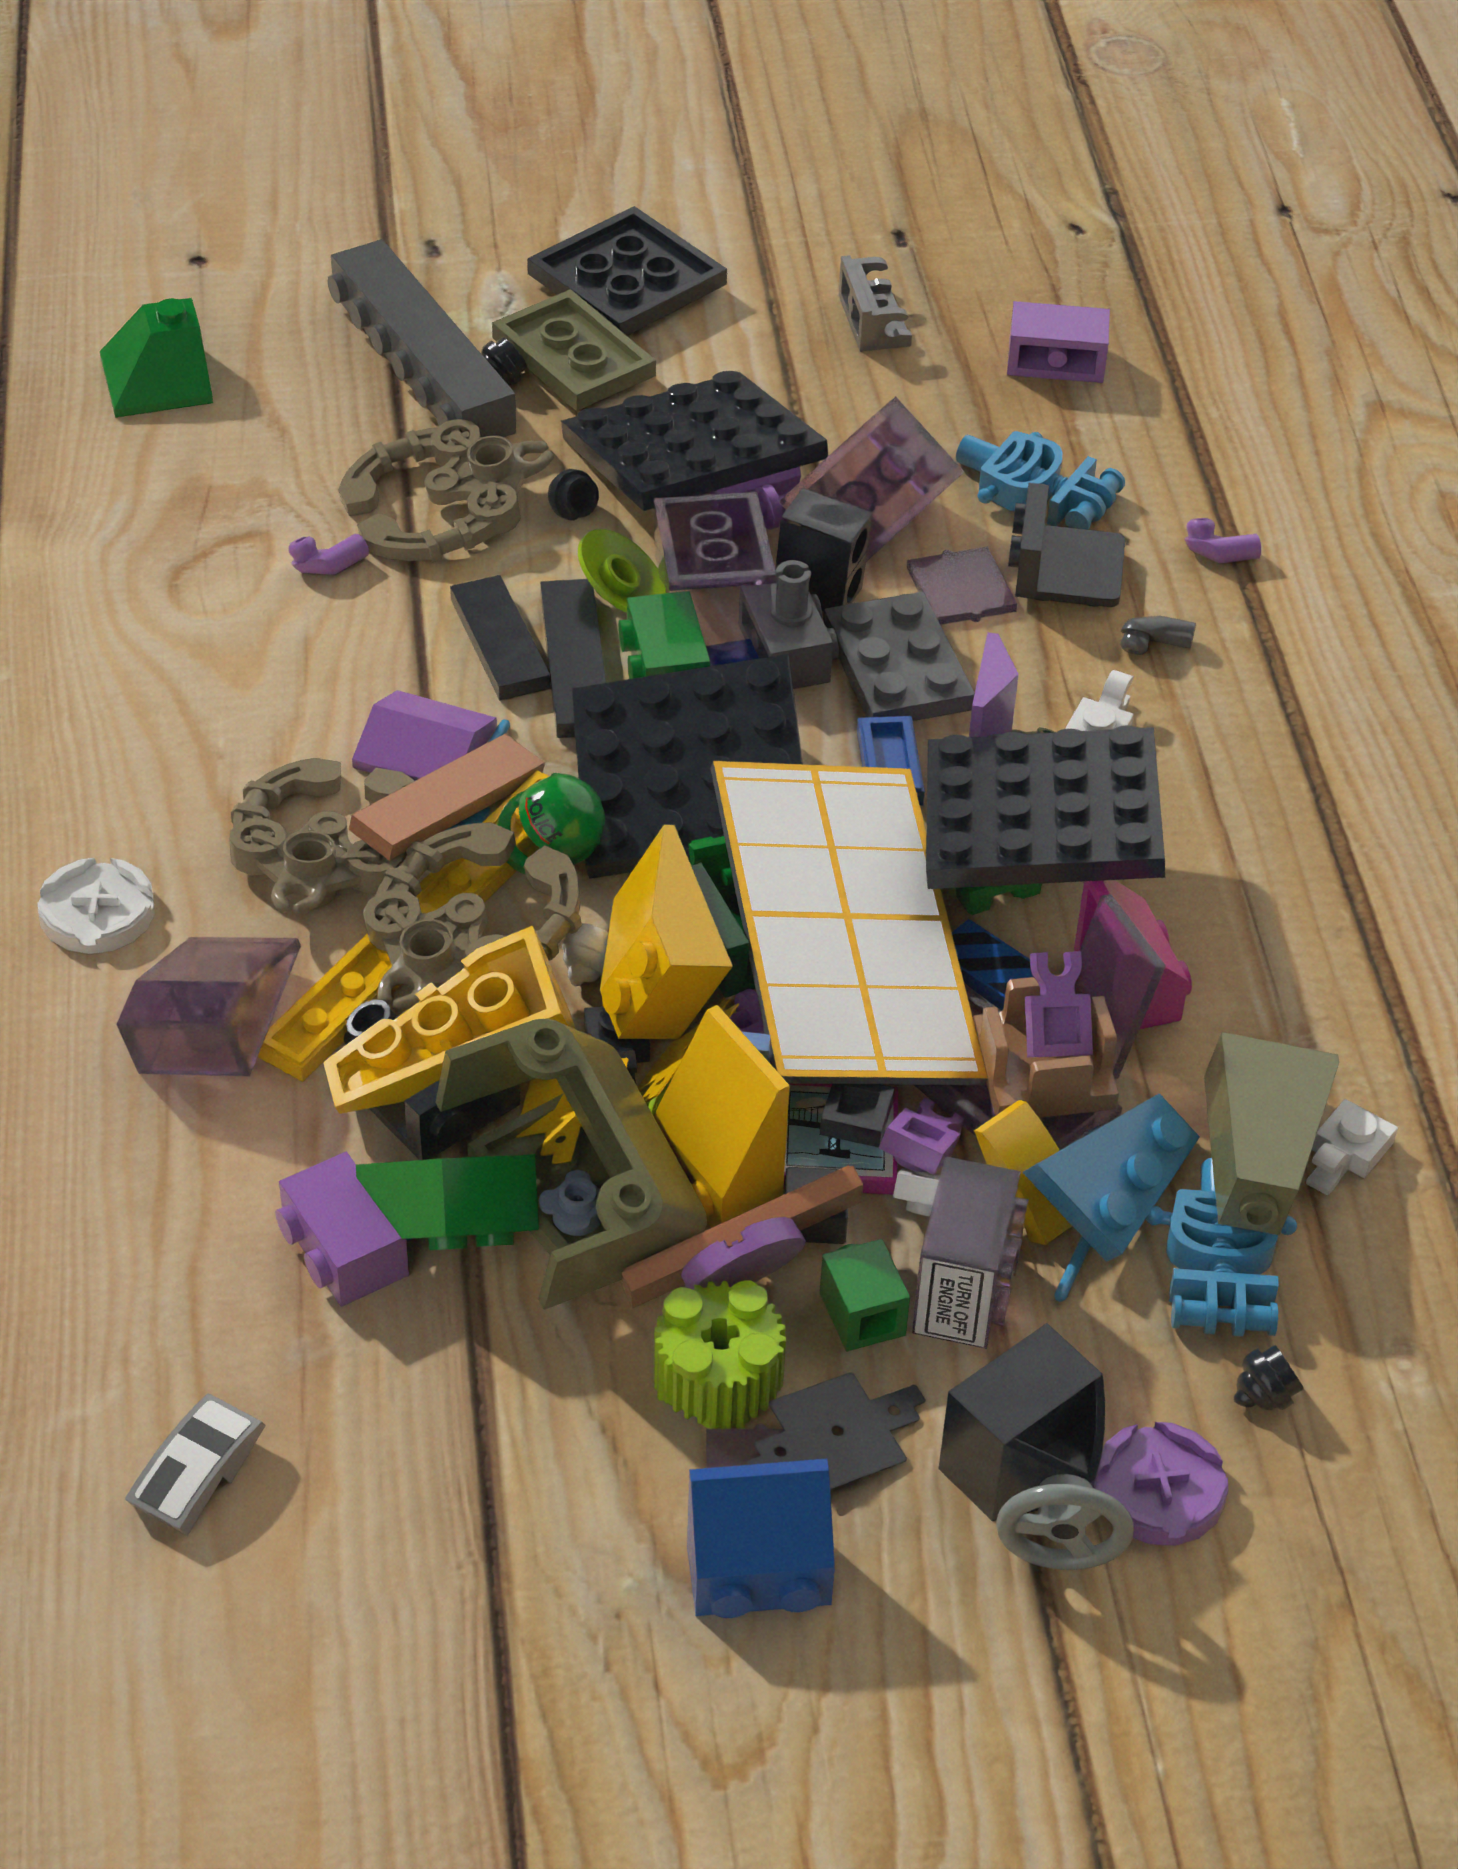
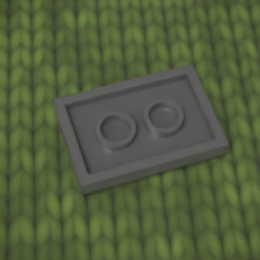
[823,591,975,721]

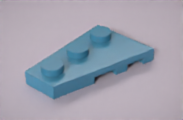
[1022,1093,1200,1262]

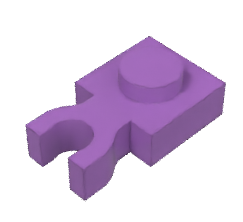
[1025,951,1093,1058]
[879,1098,966,1175]

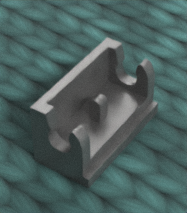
[838,255,912,352]

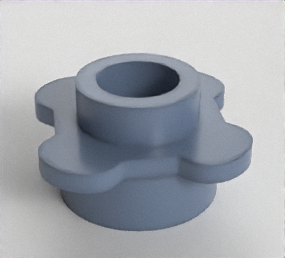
[539,1170,601,1236]

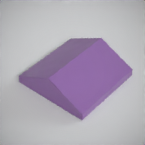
[969,632,1019,737]
[352,690,497,781]

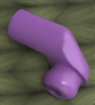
[1185,518,1261,563]
[288,533,369,575]

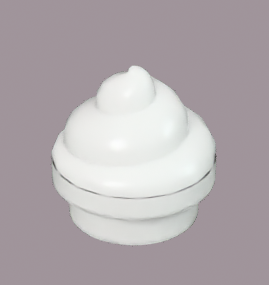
[562,923,609,987]

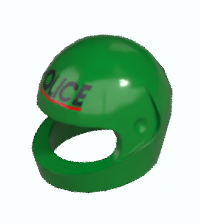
[496,773,605,875]

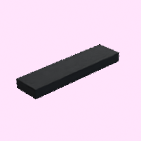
[540,579,606,738]

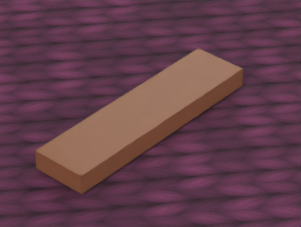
[349,734,545,861]
[621,1165,863,1309]

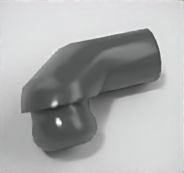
[1120,616,1196,655]

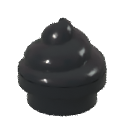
[481,337,528,386]
[548,469,599,521]
[1234,1345,1304,1410]

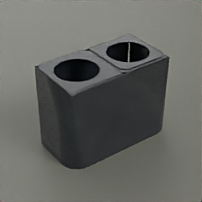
[774,488,872,612]

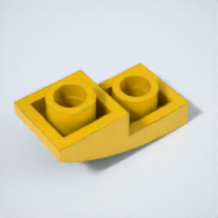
[974,1100,1072,1245]

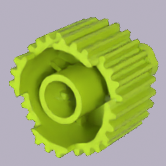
[654,1280,786,1434]

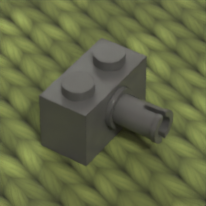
[738,560,839,689]

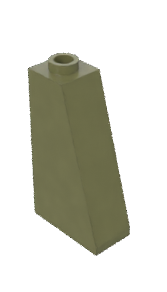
[1204,1032,1339,1235]

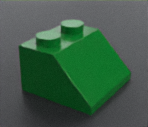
[356,1154,539,1250]

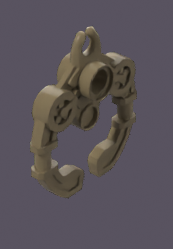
[338,419,554,563]
[230,758,414,916]
[363,822,582,1012]

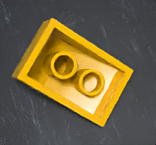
[600,825,732,1039]
[654,1005,790,1228]

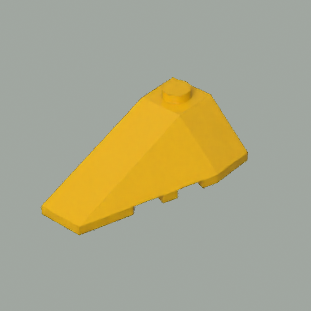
[323,925,576,1114]

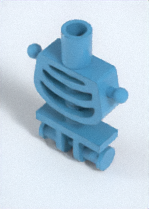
[956,431,1125,530]
[1146,1157,1297,1337]

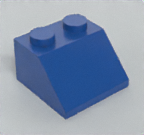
[687,1459,835,1618]

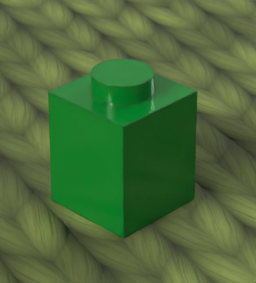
[819,1239,910,1352]

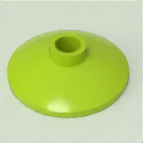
[578,529,666,613]

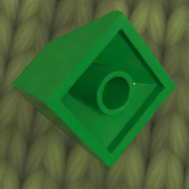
[99,298,213,418]

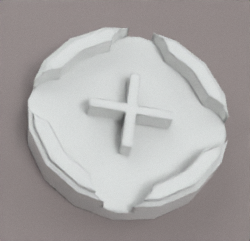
[37,858,155,954]

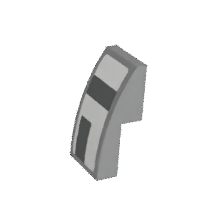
[125,1393,266,1536]

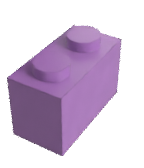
[1007,301,1110,383]
[275,1151,409,1307]

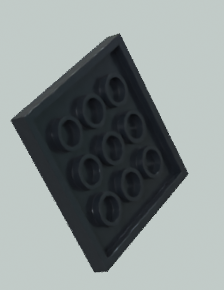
[561,371,829,511]
[571,654,803,879]
[926,725,1166,889]

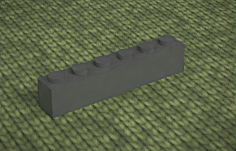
[327,239,516,437]

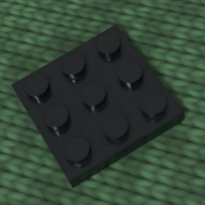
[527,206,727,336]

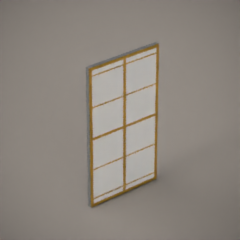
[710,761,988,1085]

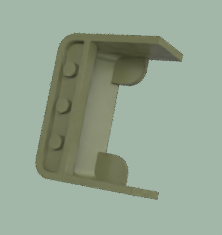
[436,1019,707,1310]

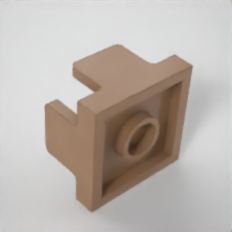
[973,974,1119,1118]

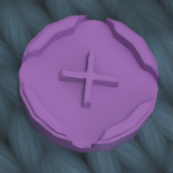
[681,1217,806,1290]
[1094,1422,1229,1546]

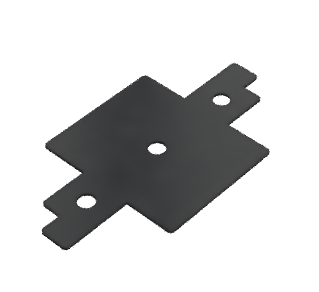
[747,1372,926,1490]

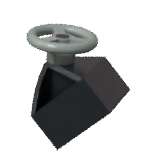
[938,1323,1134,1570]

